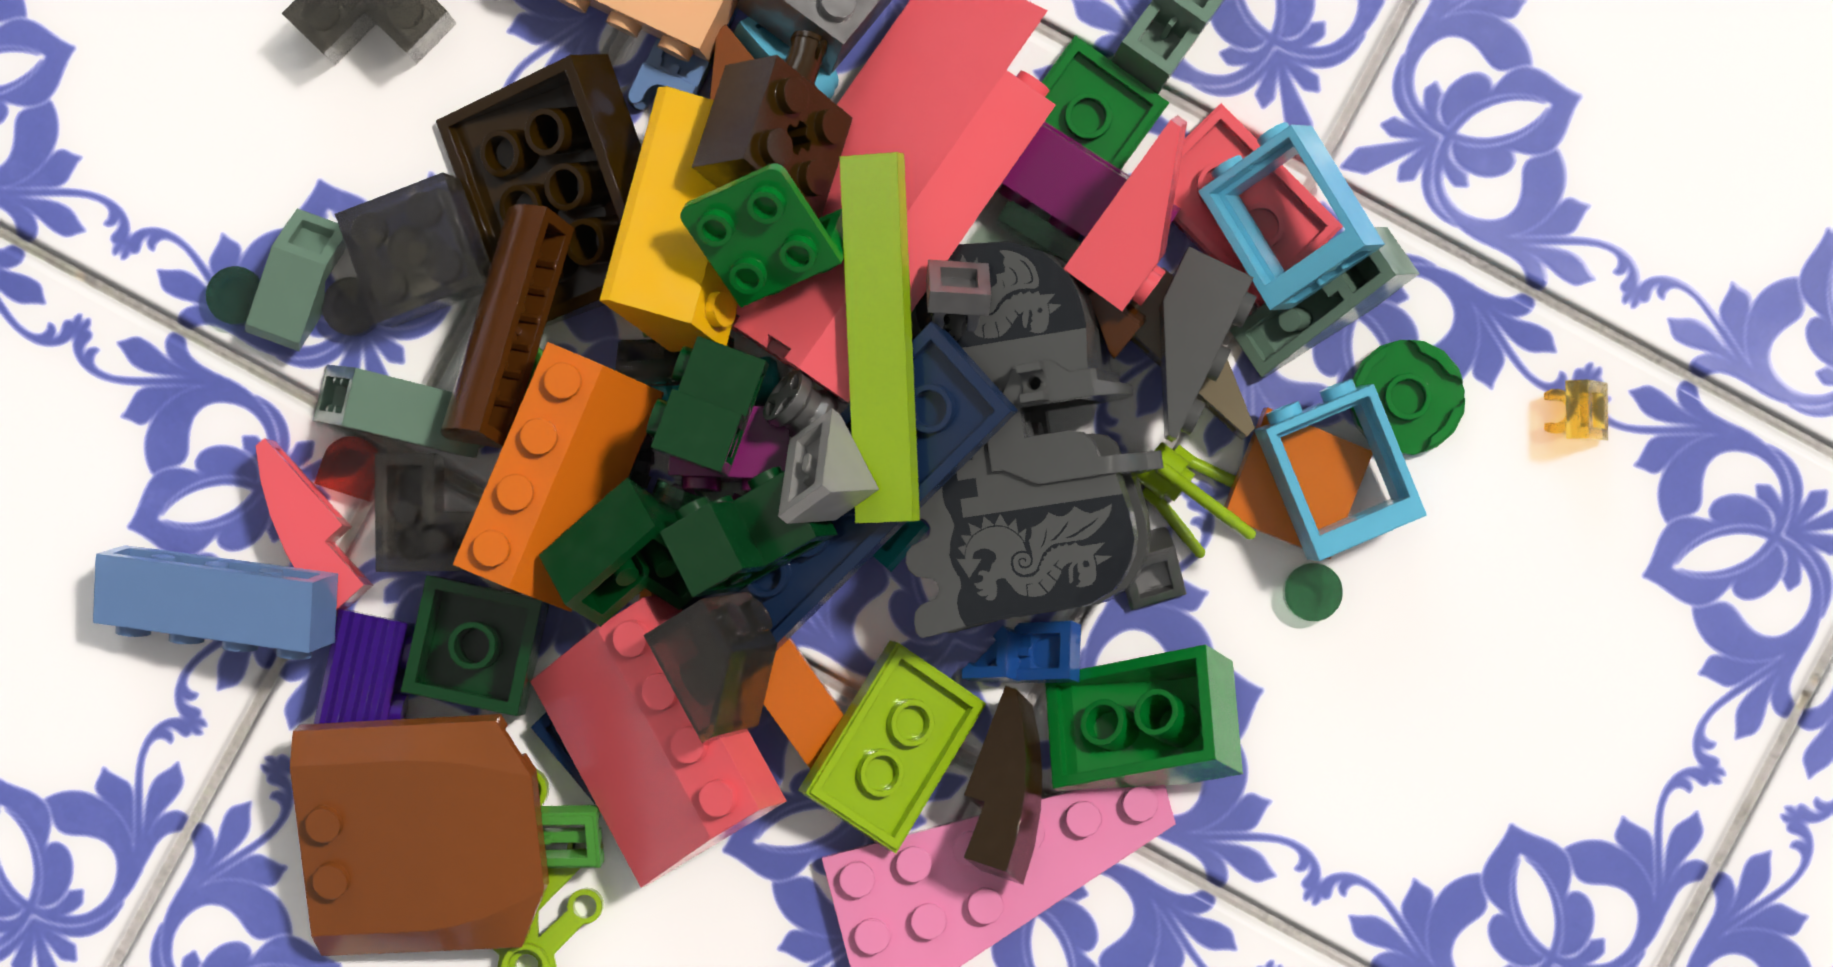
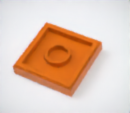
[1224,407,1373,559]

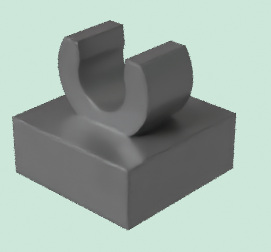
[926,260,991,332]

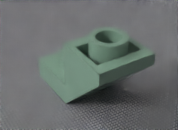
[245,208,350,351]

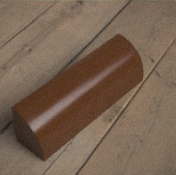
[440,204,574,449]

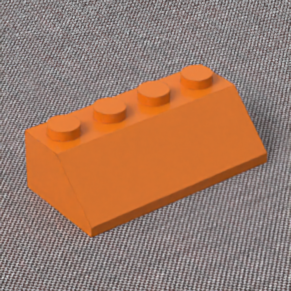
[453,342,664,612]

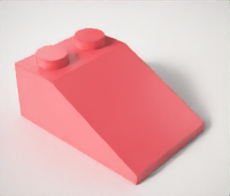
[1063,115,1187,311]

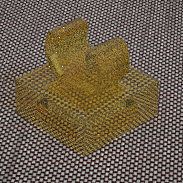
[1544,379,1609,441]

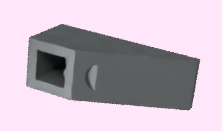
[1159,247,1257,442]

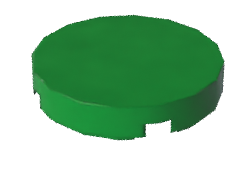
[1349,340,1466,455]

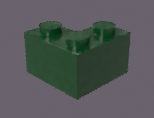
[646,336,769,477]
[660,466,838,597]
[538,477,694,627]

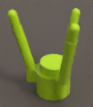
[1137,441,1256,558]

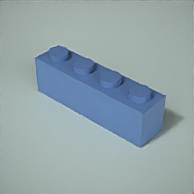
[93,545,338,660]

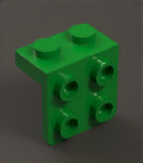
[680,163,844,308]

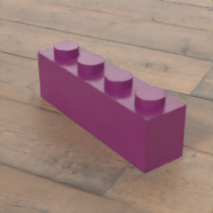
[998,121,1181,241]

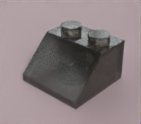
[644,592,777,743]

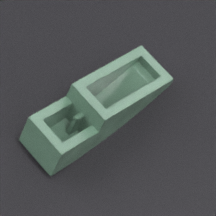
[1111,0,1225,94]

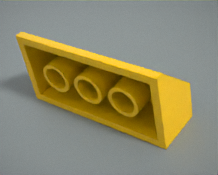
[599,86,738,352]

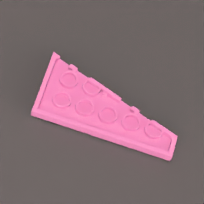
[822,785,1176,967]

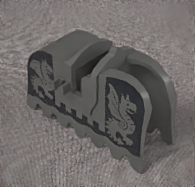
[906,241,1164,638]

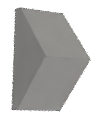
[778,408,879,524]

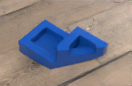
[962,621,1081,683]

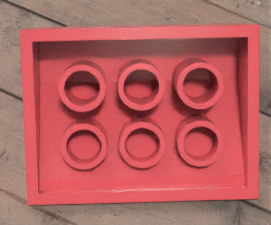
[530,595,787,888]

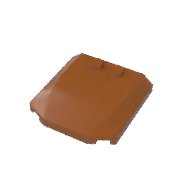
[290,714,549,956]

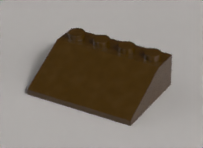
[436,54,641,327]

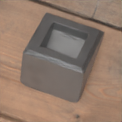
[1125,527,1187,610]

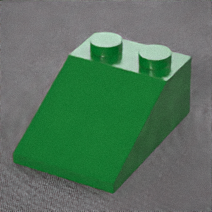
[1045,644,1243,791]

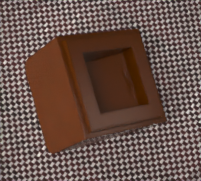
[1089,291,1147,359]

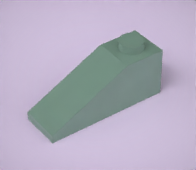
[1230,227,1420,378]

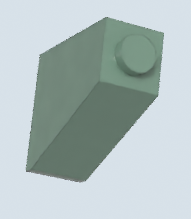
[313,364,485,458]

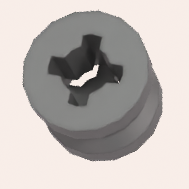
[763,370,839,437]

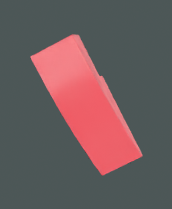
[256,438,374,616]

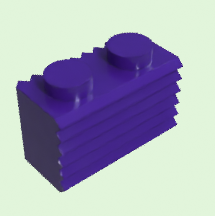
[314,609,415,724]

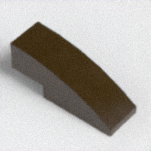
[964,685,1043,885]

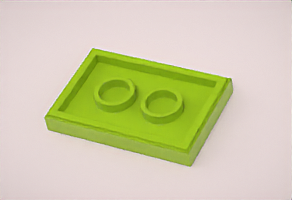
[798,640,987,853]

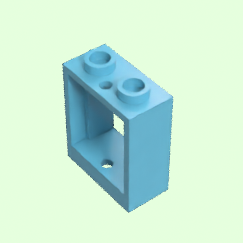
[1198,122,1385,310]
[1254,378,1427,561]

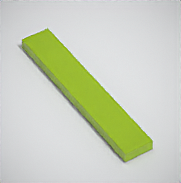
[839,152,920,523]

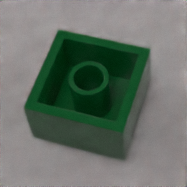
[401,575,549,716]

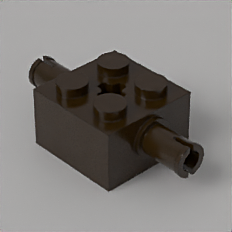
[692,30,853,219]

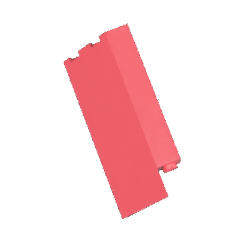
[731,0,1056,404]

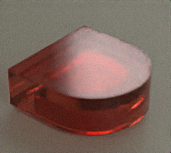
[314,436,383,503]

